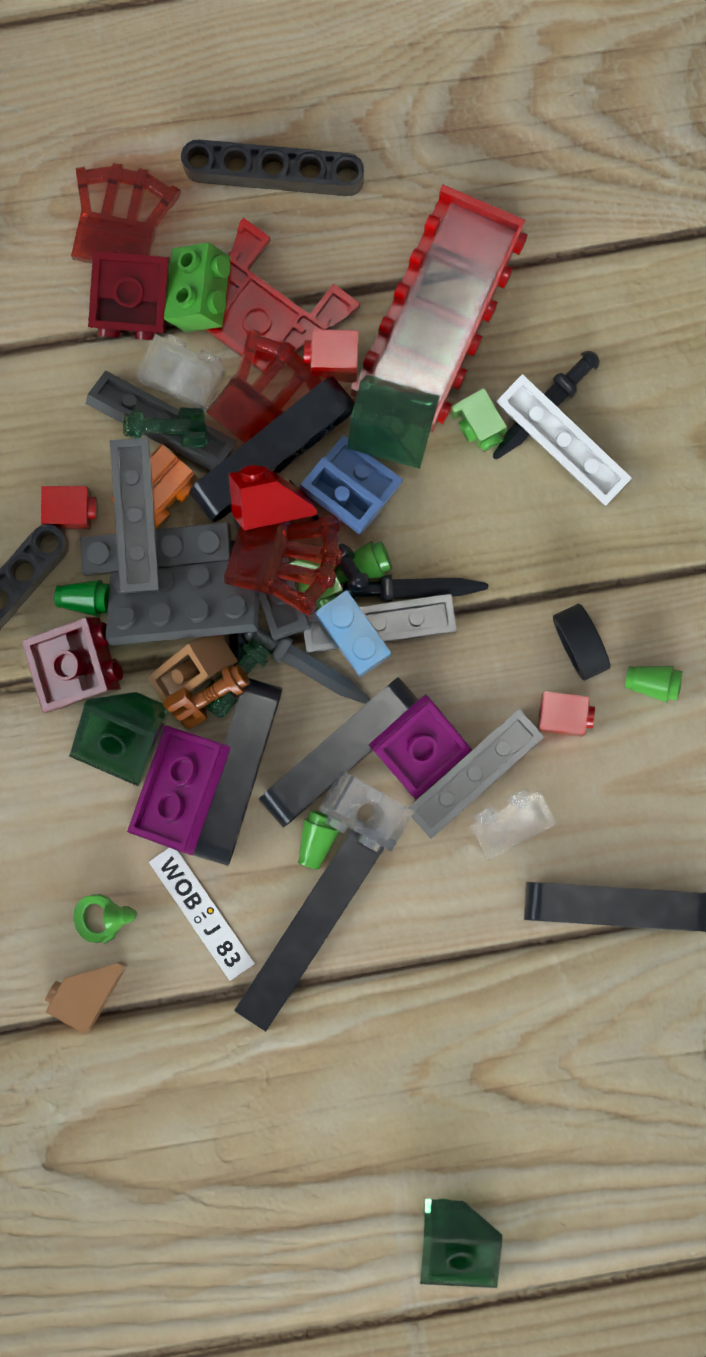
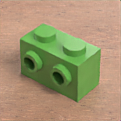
[164,242,230,332]

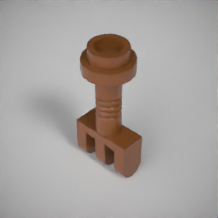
[163,665,250,729]

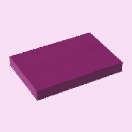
[127,725,231,856]

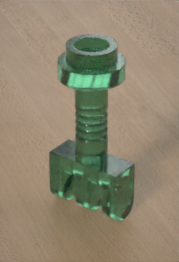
[123,407,209,447]
[205,639,270,718]

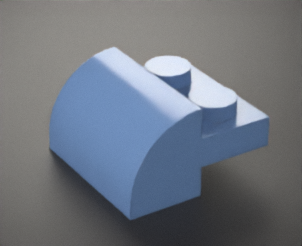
[299,435,403,535]

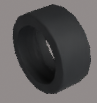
[553,603,610,681]

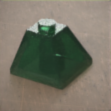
[347,375,440,469]
[69,692,169,786]
[420,1198,502,1288]

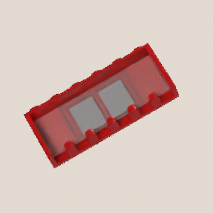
[351,184,528,432]

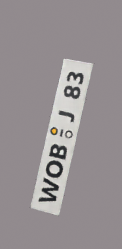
[149,848,255,981]

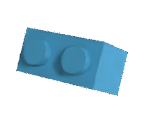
[315,590,391,678]

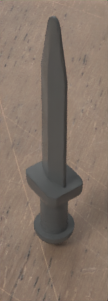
[243,622,370,704]

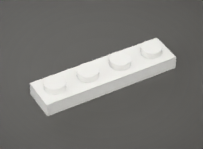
[496,374,632,506]

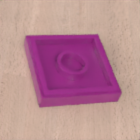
[368,694,472,800]

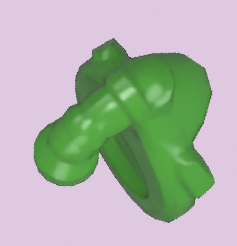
[73,894,137,944]

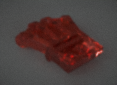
[71,163,181,264]
[206,329,322,443]
[224,516,343,615]

